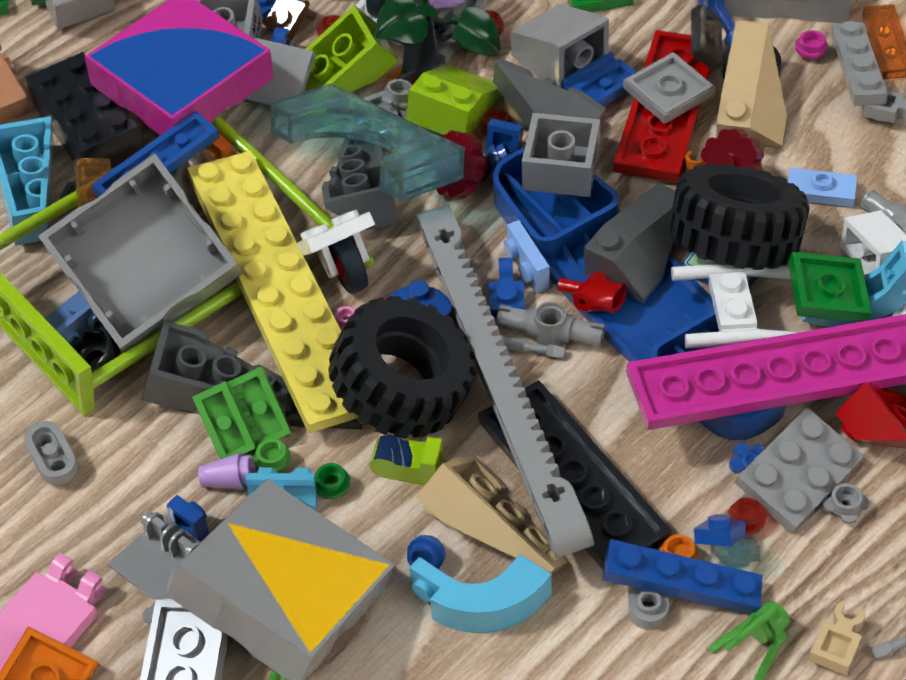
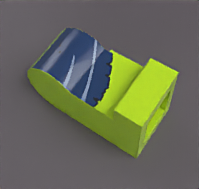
[369,435,444,485]

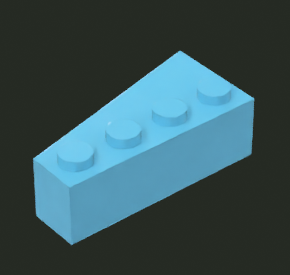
[0,116,54,246]

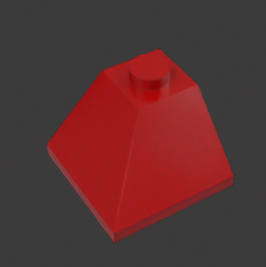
[835,382,906,449]

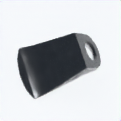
[398,15,448,80]

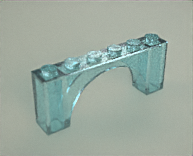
[271,84,465,201]

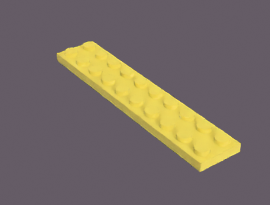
[187,151,358,433]

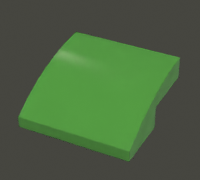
[192,367,293,459]

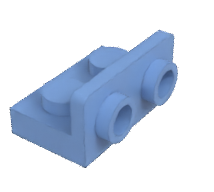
[45,291,103,346]

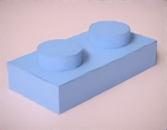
[504,220,550,294]

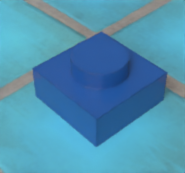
[486,119,523,153]
[166,495,209,542]
[694,514,746,547]

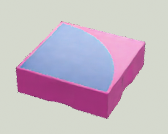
[84,0,274,135]

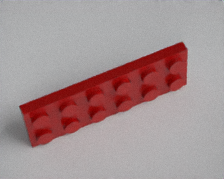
[613,30,718,183]

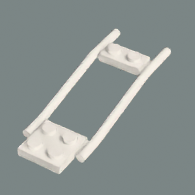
[671,264,906,349]

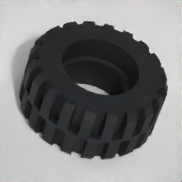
[669,164,810,270]
[328,296,476,438]

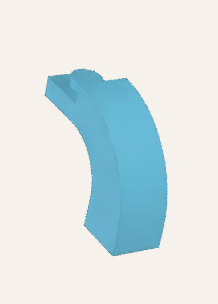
[802,240,906,327]
[409,554,552,633]

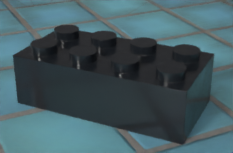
[25,52,144,178]

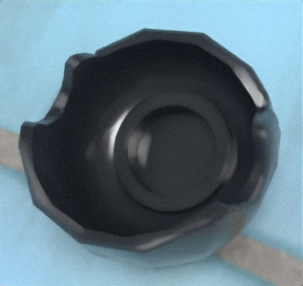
[72,327,120,372]

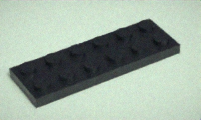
[478,380,672,571]

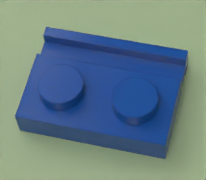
[562,51,637,107]

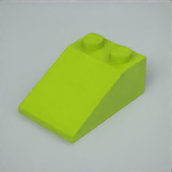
[302,5,399,109]
[406,65,502,135]

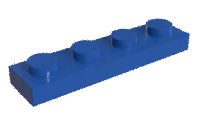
[91,111,219,197]
[603,539,763,615]

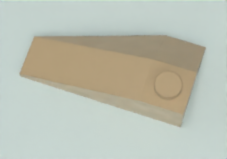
[716,20,787,148]
[416,454,568,574]

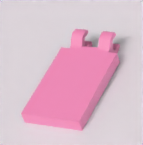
[0,553,107,671]

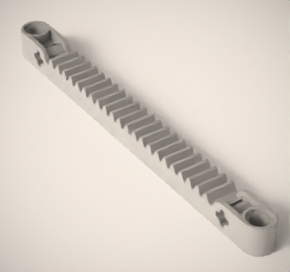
[416,204,594,559]

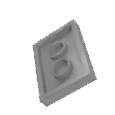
[734,407,865,534]

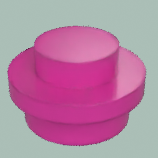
[795,30,828,59]

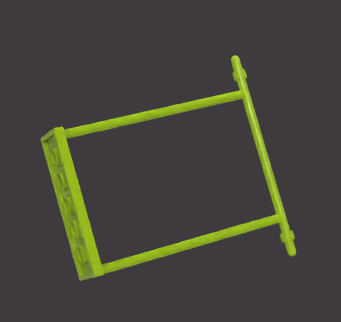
[0,115,374,416]

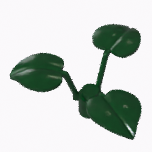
[375,0,501,56]

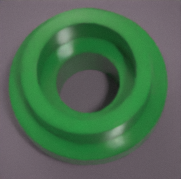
[315,463,350,499]

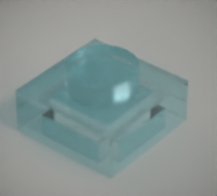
[714,536,761,569]

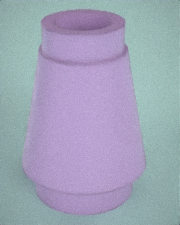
[198,452,256,489]

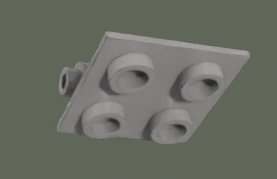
[108,512,201,601]

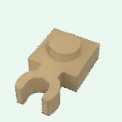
[809,601,866,676]

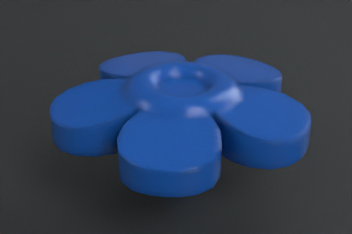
[729,443,765,473]

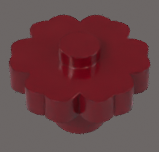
[700,129,764,171]
[429,130,490,199]

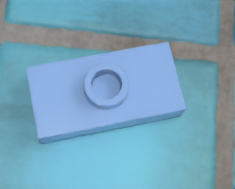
[788,167,857,208]

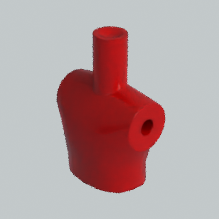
[557,272,626,314]

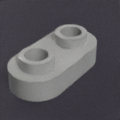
[25,421,78,486]
[628,586,669,630]

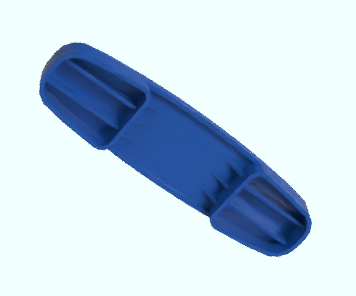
[493,148,787,440]

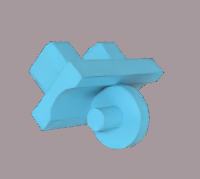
[246,467,317,511]

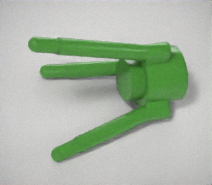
[709,601,790,680]

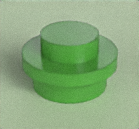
[254,439,291,473]

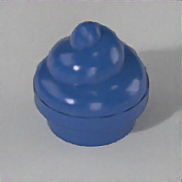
[485,142,512,174]
[407,535,446,569]

